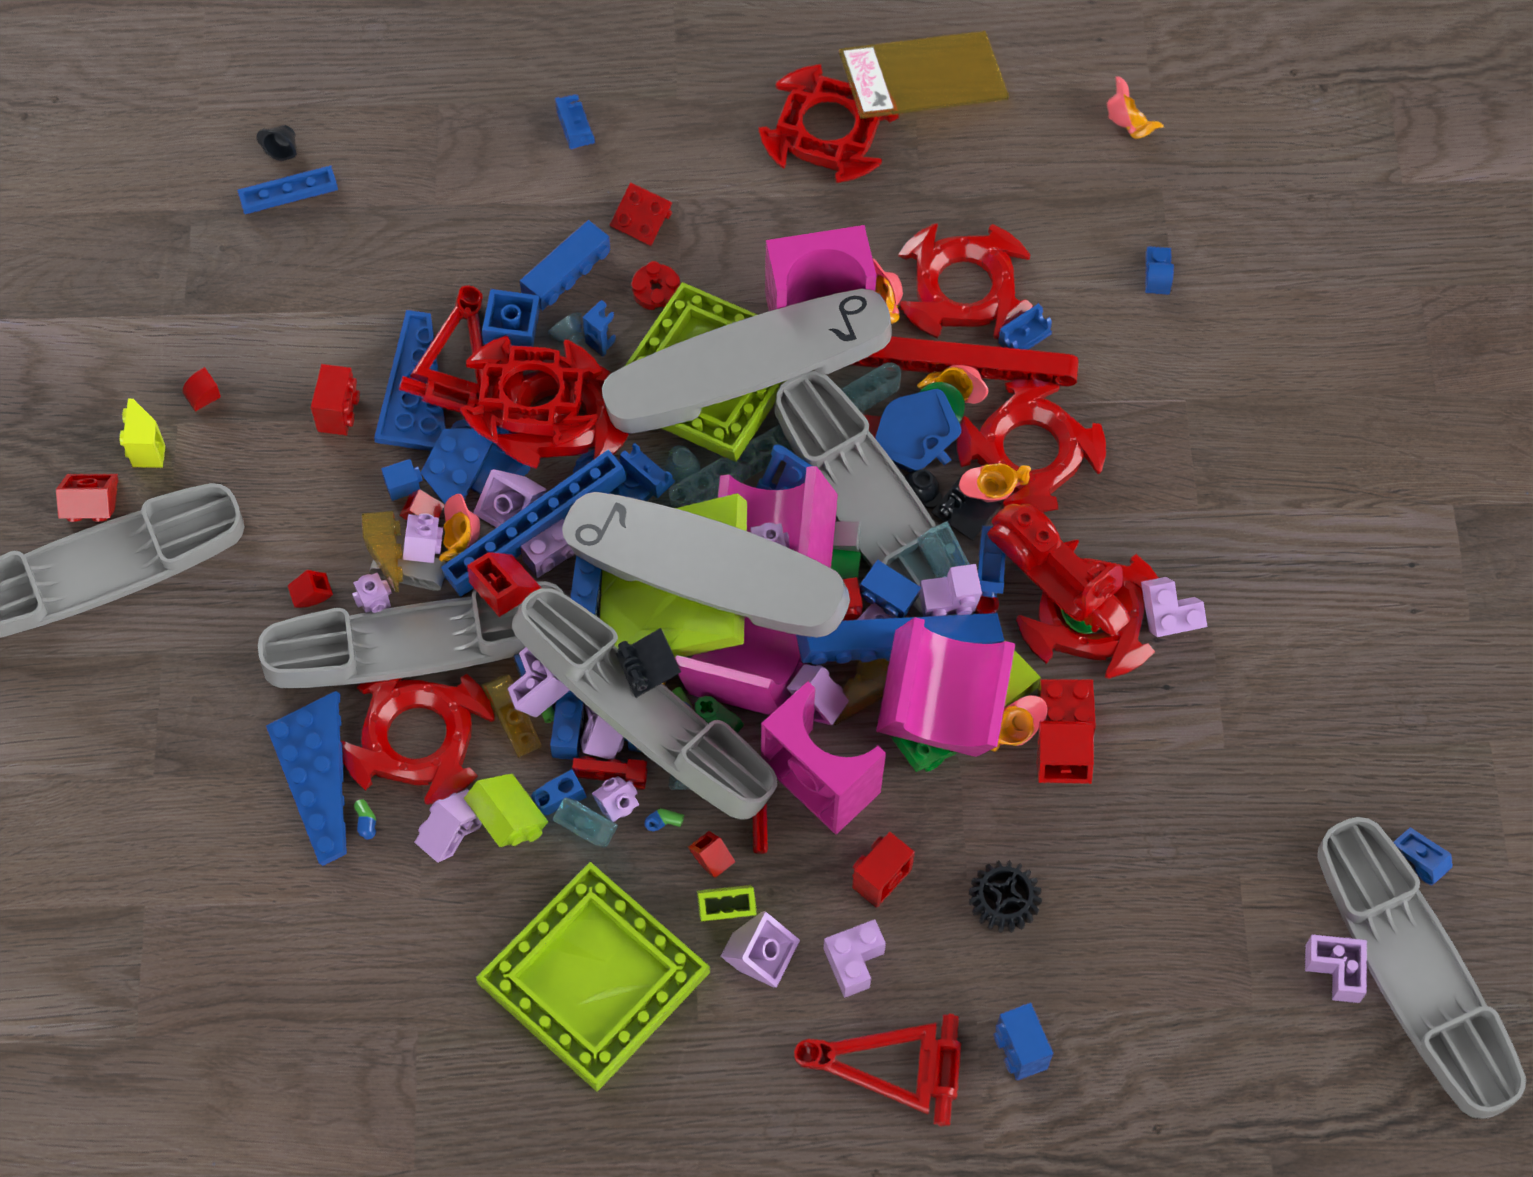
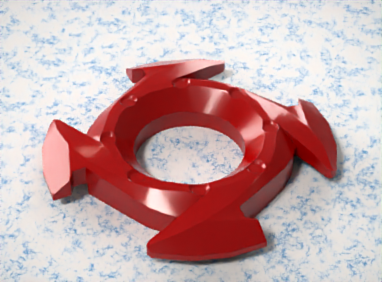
[758,64,899,183]
[898,223,1033,339]
[459,336,603,447]
[497,364,630,469]
[957,380,1106,512]
[1016,540,1159,679]
[341,674,495,805]

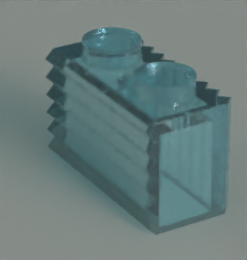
[917,521,970,578]
[553,797,618,847]

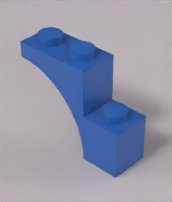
[978,525,1006,598]

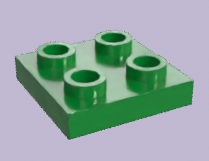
[890,735,957,772]

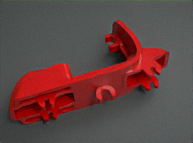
[987,504,1130,635]

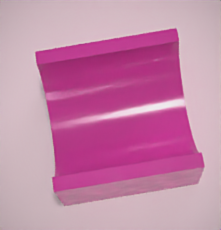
[765,225,877,311]
[718,466,838,568]
[675,616,807,715]
[876,617,1015,757]
[761,681,886,834]

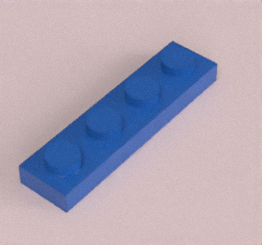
[237,165,338,214]

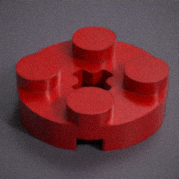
[631,261,680,310]

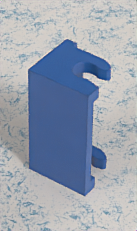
[555,95,595,149]
[583,300,616,357]
[998,303,1052,350]
[620,443,675,498]

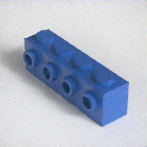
[520,220,610,310]

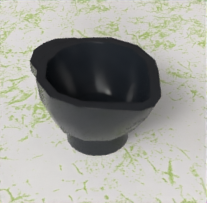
[256,125,297,161]
[904,469,942,508]

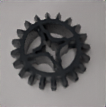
[968,860,1042,933]

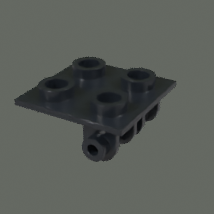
[931,477,1002,541]
[616,628,682,698]

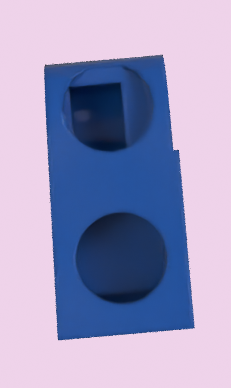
[531,769,587,816]

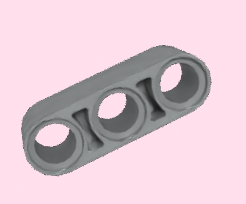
[370,546,446,591]

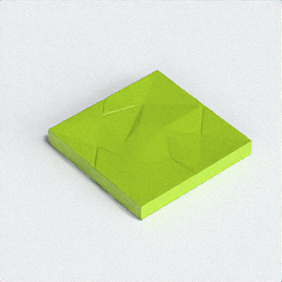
[624,282,787,462]
[600,493,747,657]
[476,862,710,1092]

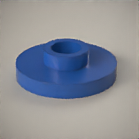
[514,654,526,678]

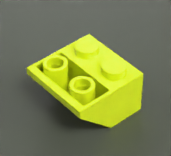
[120,399,165,468]

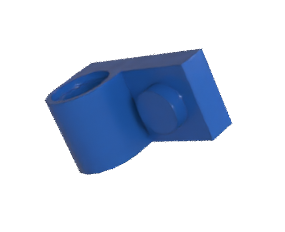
[1145,247,1174,295]
[1393,827,1452,885]

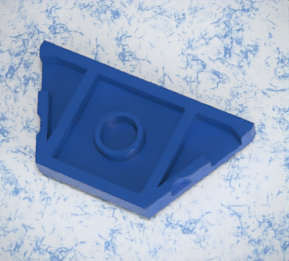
[420,428,500,504]

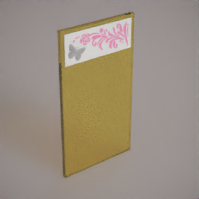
[839,31,1009,118]

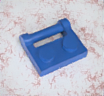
[756,445,812,490]

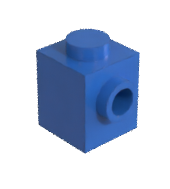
[381,459,423,501]

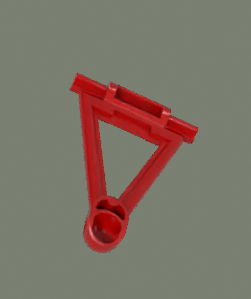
[399,285,484,413]
[794,1014,961,1127]

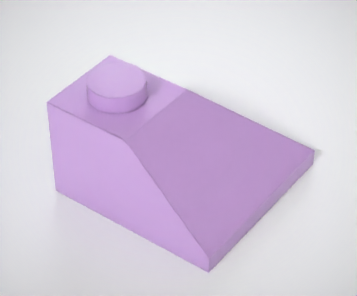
[473,469,547,528]
[721,911,800,987]

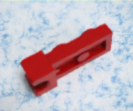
[572,756,648,789]

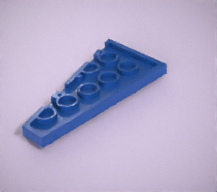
[374,310,446,451]
[266,691,347,866]

